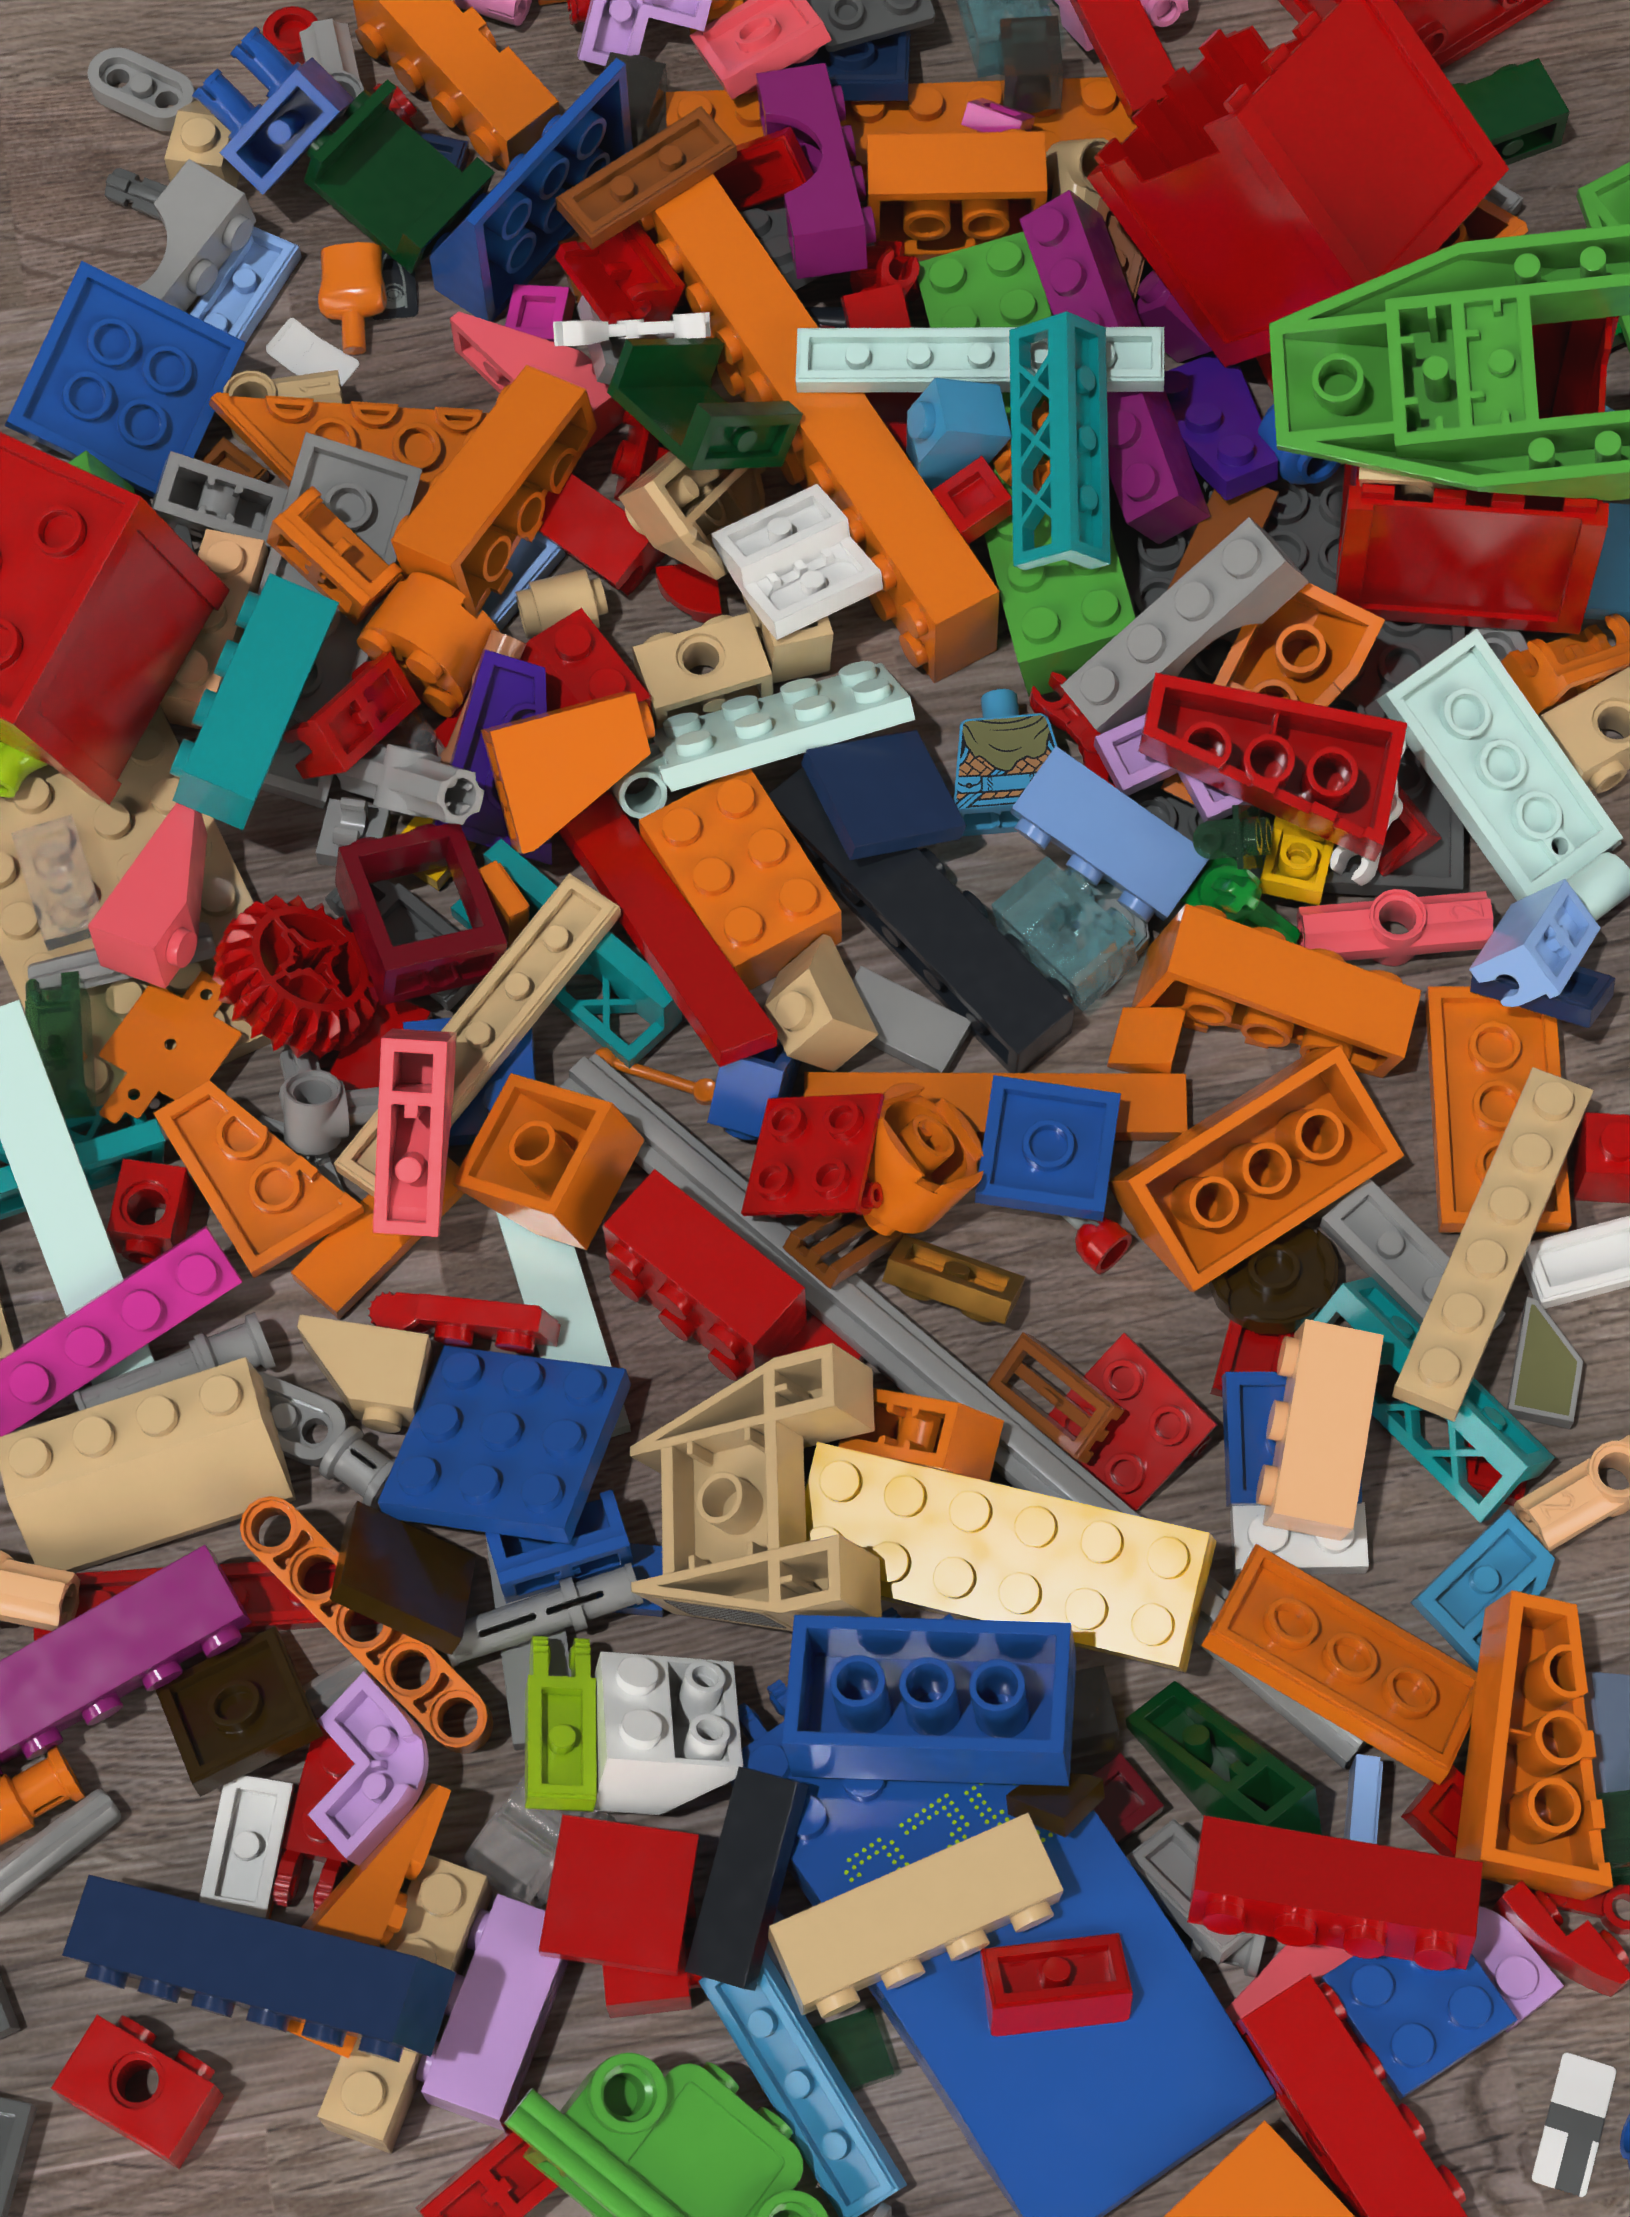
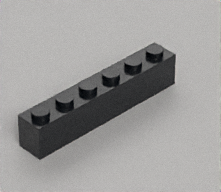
[768,767,1074,1073]

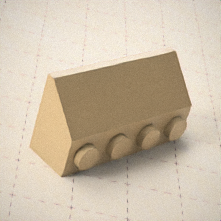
[0,1357,296,1572]

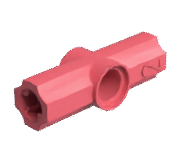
[1297,889,1494,966]

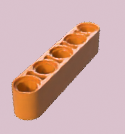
[240,1496,494,1754]

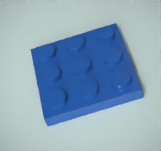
[5,261,247,498]
[378,1345,631,1544]

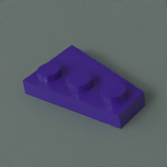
[1164,352,1278,501]
[432,649,552,865]

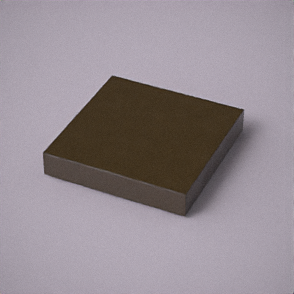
[330,1501,476,1655]
[156,1626,324,1797]

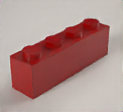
[1187,1815,1483,1971]
[1234,1974,1468,2217]

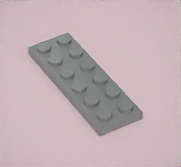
[257,432,422,809]

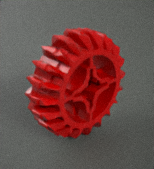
[212,895,380,1058]

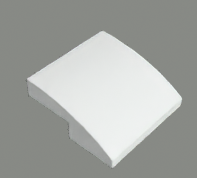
[711,484,883,640]

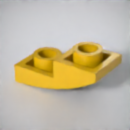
[1259,816,1335,905]

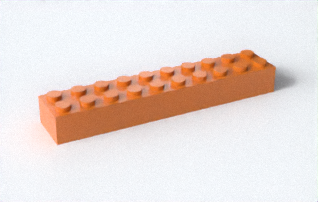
[638,173,1000,683]

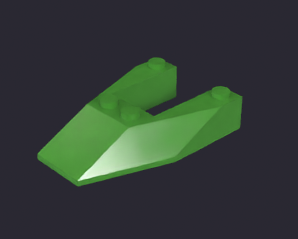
[1269,224,1630,501]

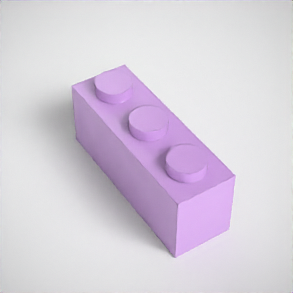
[416,1894,570,2131]

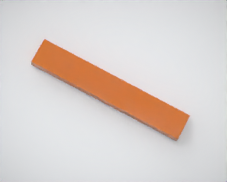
[804,1072,1188,1141]

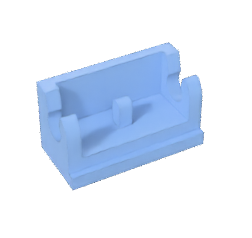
[1469,879,1601,1007]

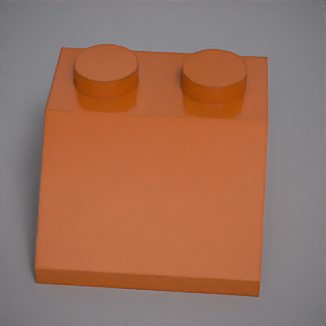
[452,1073,645,1250]

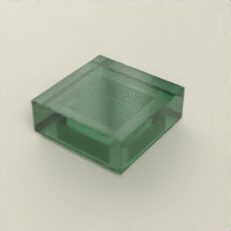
[812,2007,895,2092]

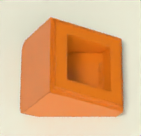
[1107,1007,1186,1074]

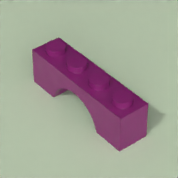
[756,63,876,279]

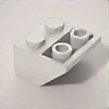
[593,1651,743,1815]

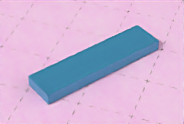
[698,1951,907,2217]

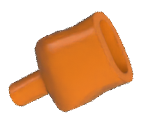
[318,242,387,355]

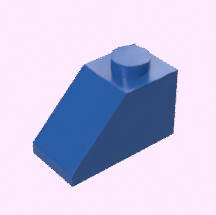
[707,1014,802,1140]

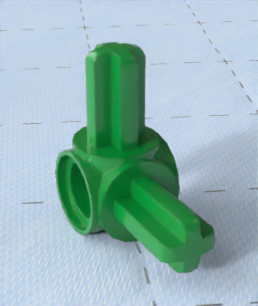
[1179,850,1300,944]

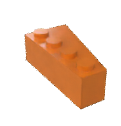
[353,0,560,171]
[391,365,597,618]
[1131,904,1422,1078]
[1455,1590,1613,1900]

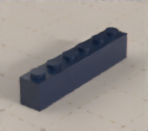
[62,1875,457,2063]

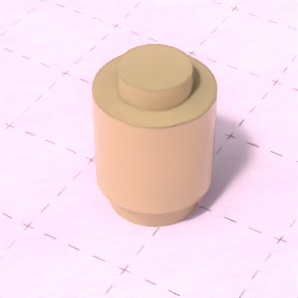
[515,569,608,639]

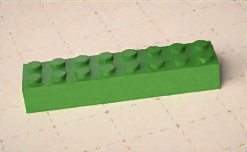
[917,232,1135,697]

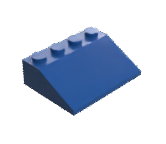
[429,58,633,322]

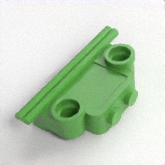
[503,2053,828,2217]

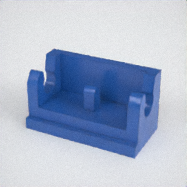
[485,1489,634,1604]

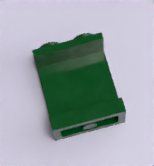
[304,79,495,273]
[607,338,803,470]

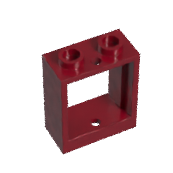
[335,823,507,1005]

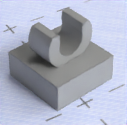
[315,797,392,867]

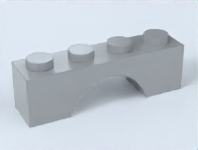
[137,159,256,312]
[1060,517,1309,734]

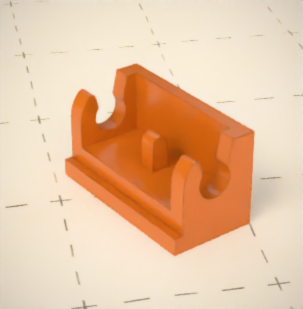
[266,486,403,626]
[1501,614,1630,716]

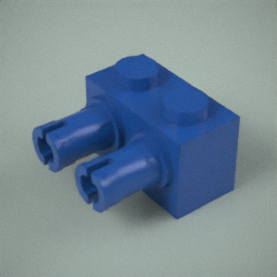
[192,26,354,195]

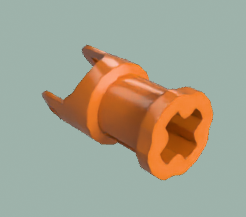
[0,1745,85,1846]

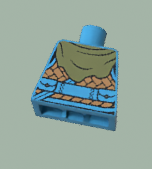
[954,689,1058,836]

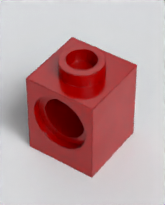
[107,1159,196,1265]

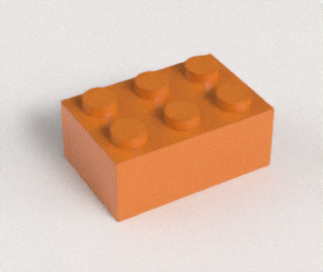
[867,129,1047,261]
[639,768,842,991]

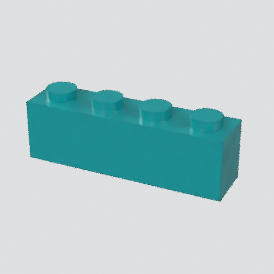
[170,573,339,830]

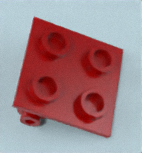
[741,1093,884,1218]
[1036,1333,1218,1512]

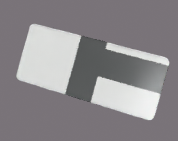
[1532,2053,1616,2197]

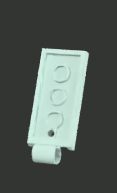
[1376,629,1630,921]
[611,661,915,819]

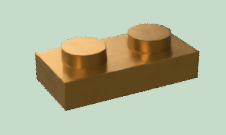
[882,1234,1025,1324]

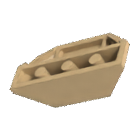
[618,451,766,580]

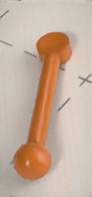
[594,1047,716,1106]

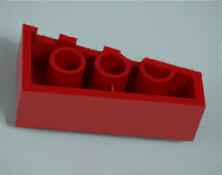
[1138,672,1407,862]

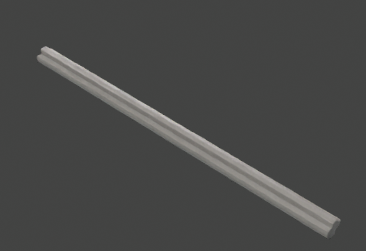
[560,1053,1367,1769]

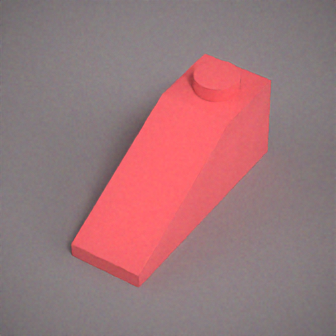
[450,312,624,454]
[88,803,207,989]
[373,1028,456,1237]

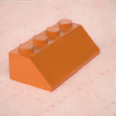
[1108,1045,1404,1292]

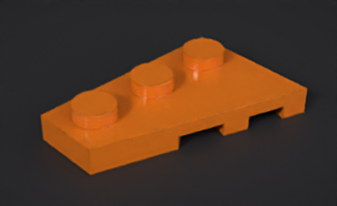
[153,1080,365,1278]

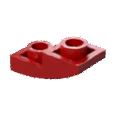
[1492,1880,1630,1997]

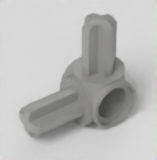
[279,1050,379,1155]

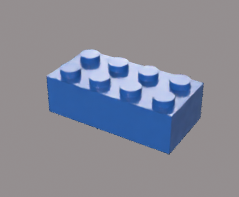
[782,1615,1077,1786]

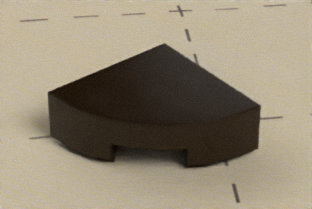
[1006,1773,1105,1838]

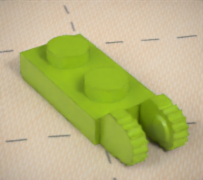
[525,1636,597,1812]

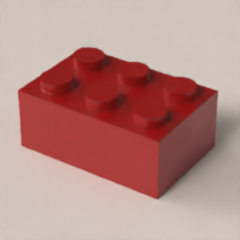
[603,1169,807,1381]

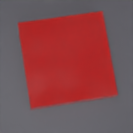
[539,1814,700,1976]

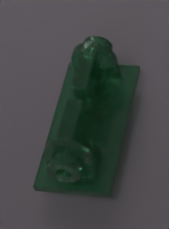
[1192,805,1272,870]

